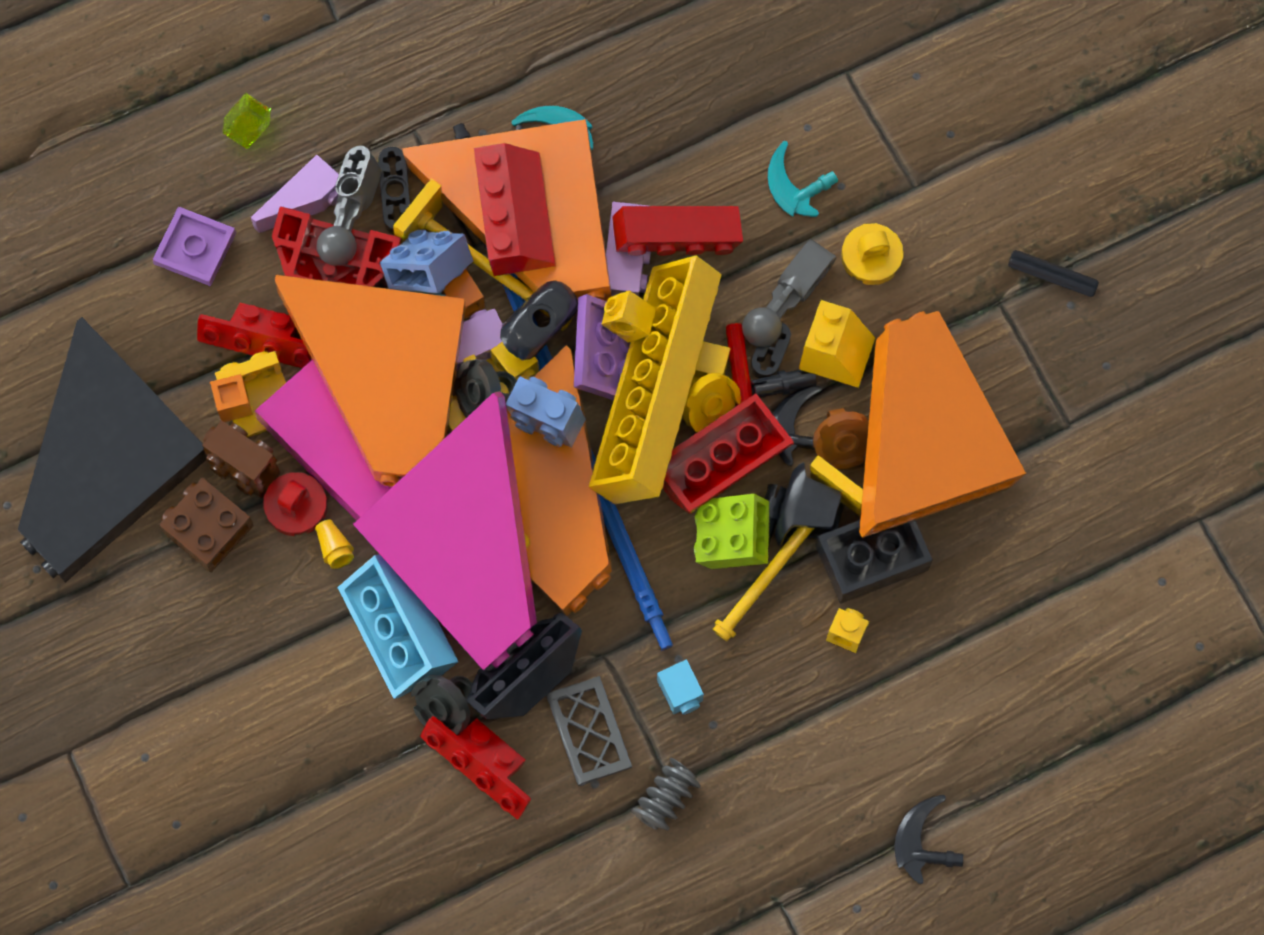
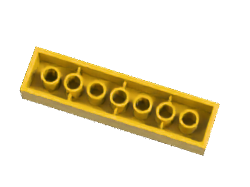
[588,255,722,504]

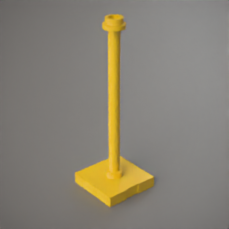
[393,178,574,331]
[712,455,863,641]

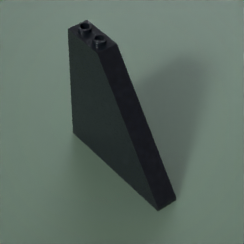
[18,317,207,583]

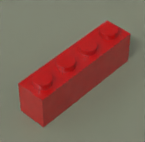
[612,206,743,256]

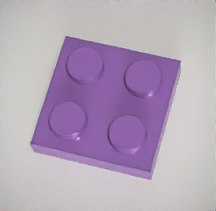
[153,206,236,286]

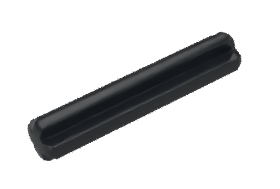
[1008,250,1099,297]

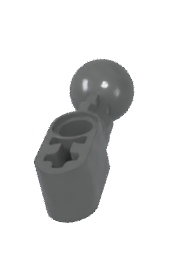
[317,146,382,266]
[742,239,837,347]

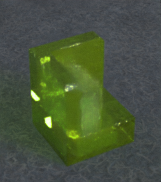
[223,93,271,149]

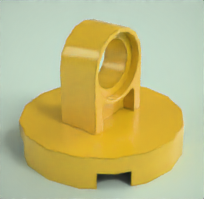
[841,223,903,285]
[682,373,741,432]

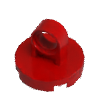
[263,473,327,536]

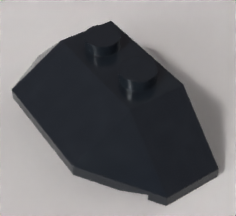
[466,612,582,719]

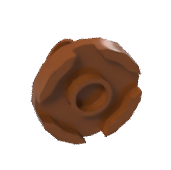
[813,408,869,469]

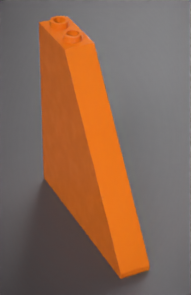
[402,119,612,301]
[275,275,466,487]
[859,311,1026,538]
[506,345,612,616]

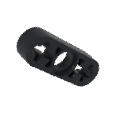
[378,147,410,234]

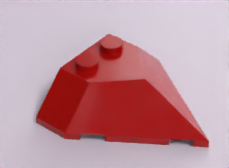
[272,206,401,287]

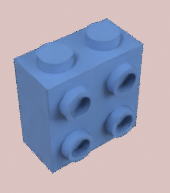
[380,230,473,294]
[506,376,586,448]

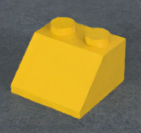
[799,300,875,388]

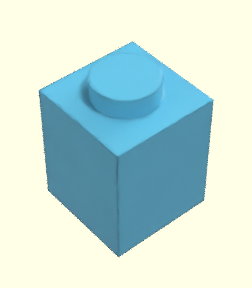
[657,659,704,715]

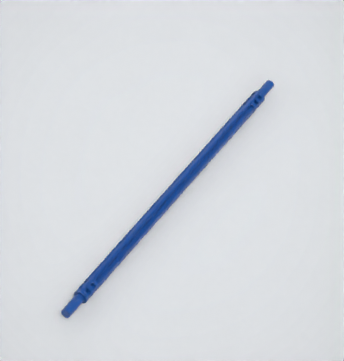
[484,244,673,650]

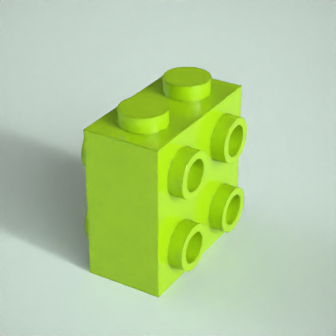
[694,494,769,569]

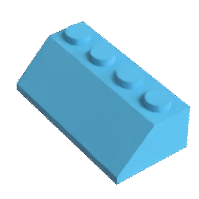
[338,554,458,699]

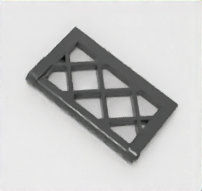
[546,676,632,786]

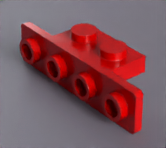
[197,303,313,368]
[420,716,531,819]

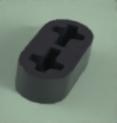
[751,322,791,379]

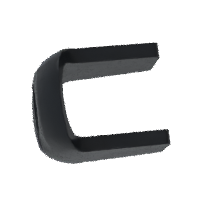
[500,280,578,360]
[775,462,843,549]

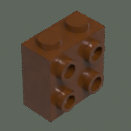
[202,420,280,499]
[159,478,254,573]

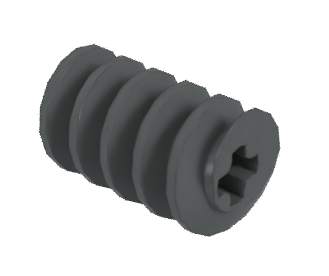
[631,758,701,831]

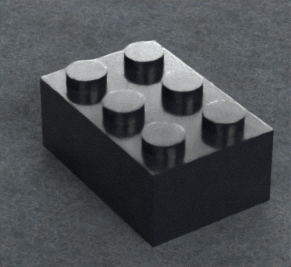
[816,520,933,604]

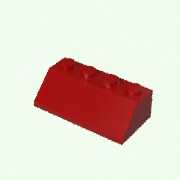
[474,143,556,276]
[662,394,794,514]

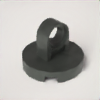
[456,359,517,418]
[411,675,473,735]

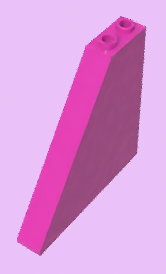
[255,360,392,521]
[353,391,537,670]

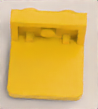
[215,351,286,438]

